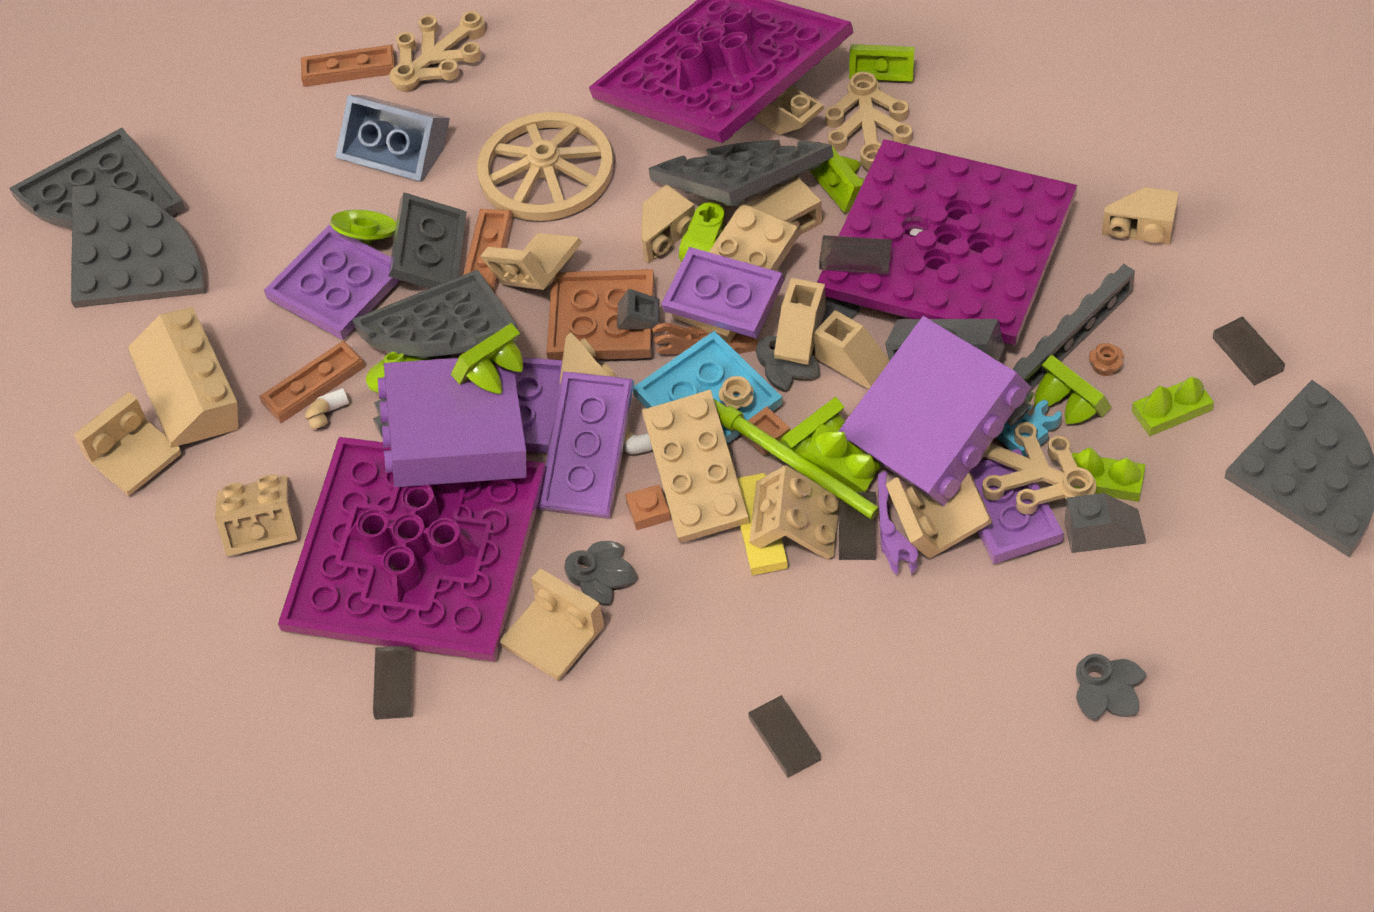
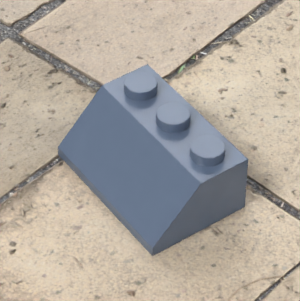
[335,95,450,181]

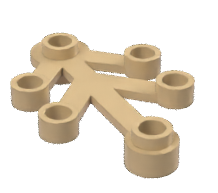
[389,11,486,92]
[825,72,912,171]
[981,422,1096,515]

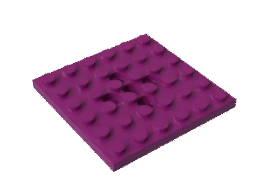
[589,0,854,143]
[817,139,1077,345]
[278,437,546,662]

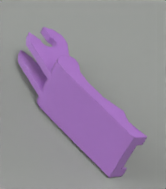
[878,471,918,575]

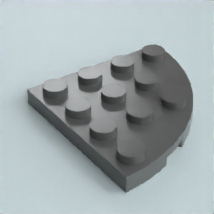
[9,128,185,229]
[648,140,834,206]
[71,185,206,308]
[352,269,520,359]
[1225,380,1374,558]

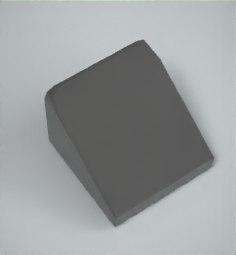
[617,289,660,330]

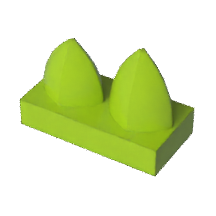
[849,44,915,82]
[810,144,865,213]
[450,323,523,394]
[1034,355,1112,424]
[1131,376,1214,437]
[779,396,845,455]
[801,423,881,495]
[1072,447,1146,502]

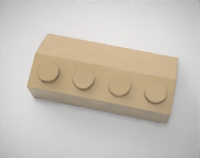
[128,307,239,448]

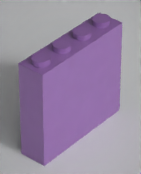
[839,316,1031,507]
[378,358,526,487]

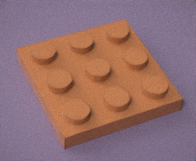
[546,269,654,360]

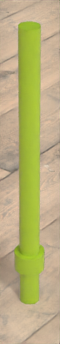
[713,398,879,520]

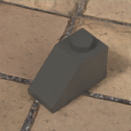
[1064,493,1146,553]

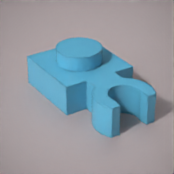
[996,400,1062,457]

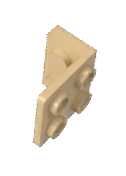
[480,233,582,290]
[73,391,182,495]
[749,465,839,559]
[885,472,992,559]
[215,474,298,557]
[500,568,604,680]

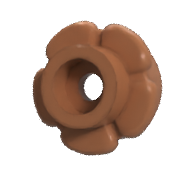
[1089,343,1124,376]

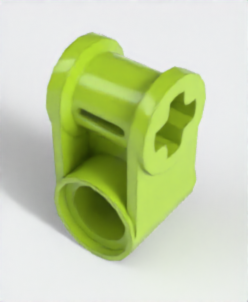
[679,202,725,262]

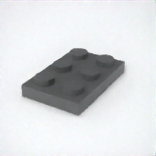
[388,192,467,288]

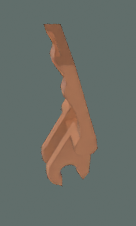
[652,323,758,354]

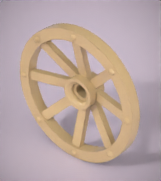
[477,112,614,221]

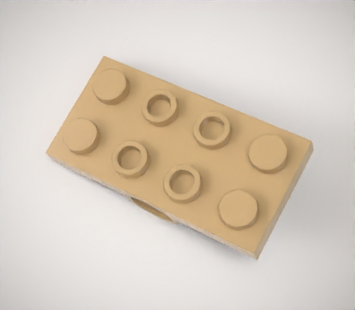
[671,203,801,343]
[642,390,750,543]

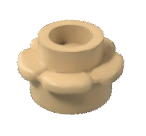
[719,376,754,410]

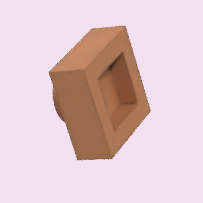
[740,406,790,456]
[625,484,671,530]

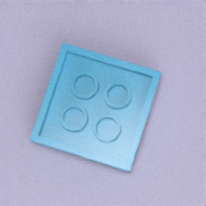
[633,331,783,444]

